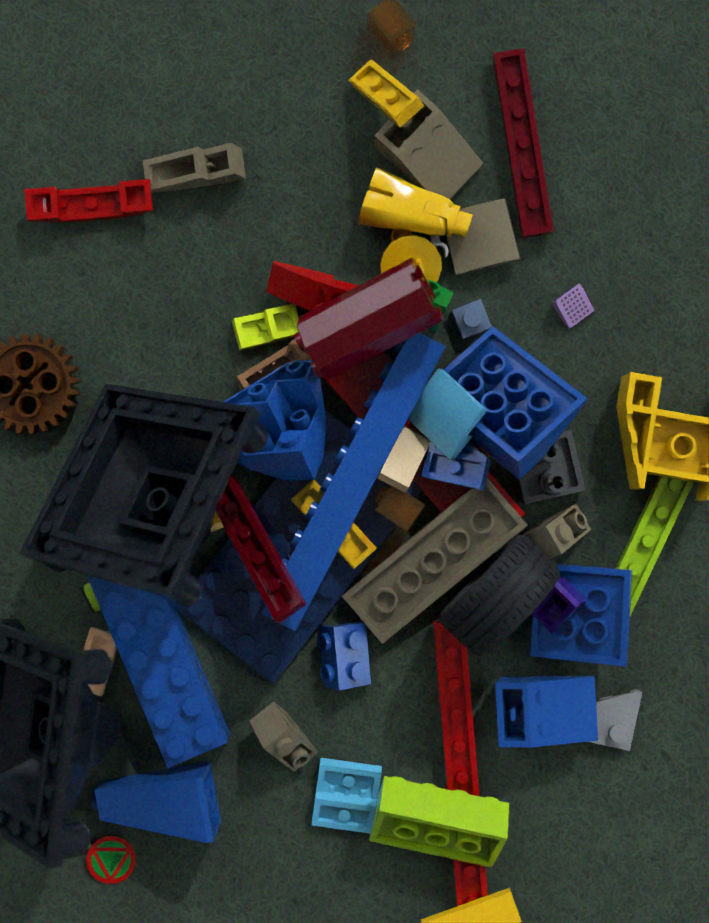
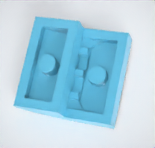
[409,368,488,461]
[311,758,382,833]

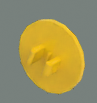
[380,235,442,282]

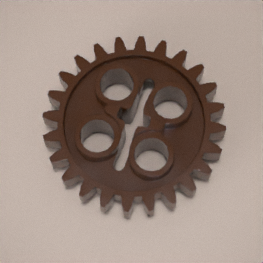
[0,333,82,435]

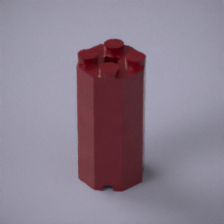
[294,257,443,379]

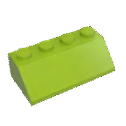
[369,776,509,868]

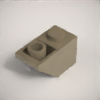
[523,503,591,559]
[250,702,318,772]

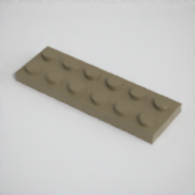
[342,477,528,644]

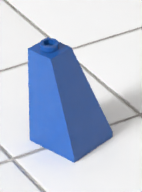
[92,761,221,843]

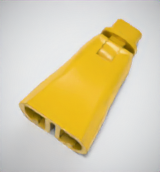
[359,167,473,238]

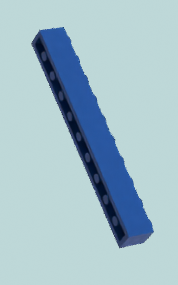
[259,333,446,631]

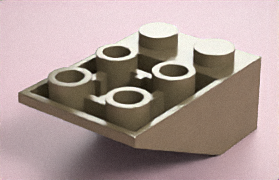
[374,89,483,199]

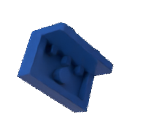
[317,621,371,691]

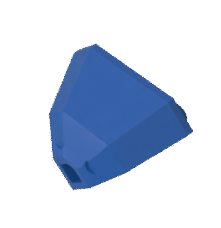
[223,360,327,481]

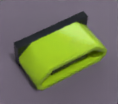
[79,583,101,614]

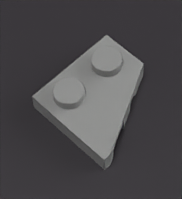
[589,689,642,751]

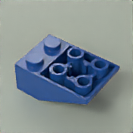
[495,676,598,748]

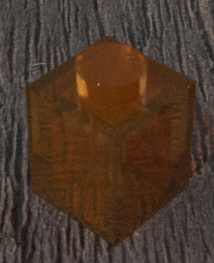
[367,0,415,54]
[373,485,425,531]

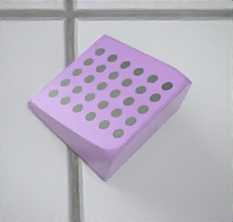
[551,283,594,329]

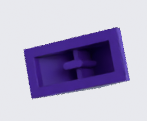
[531,577,587,634]

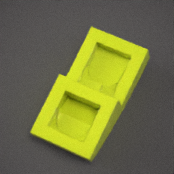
[232,304,299,351]

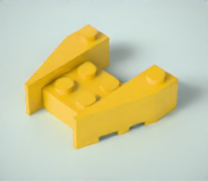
[616,372,709,501]

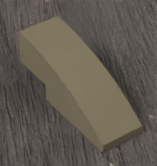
[143,143,246,192]

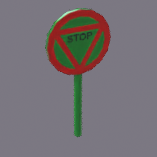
[86,835,136,884]

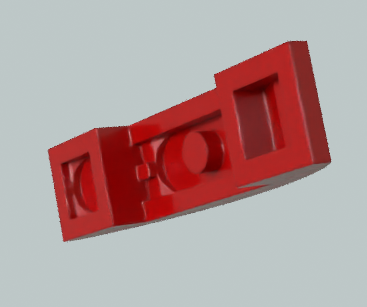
[24,179,153,223]

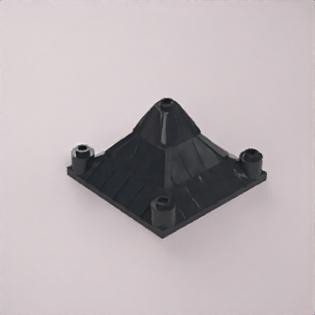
[19,384,269,608]
[0,619,122,869]

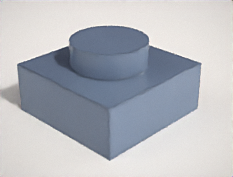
[451,299,492,340]

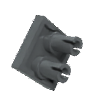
[517,430,586,504]

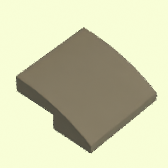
[446,199,520,276]

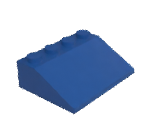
[426,326,587,480]

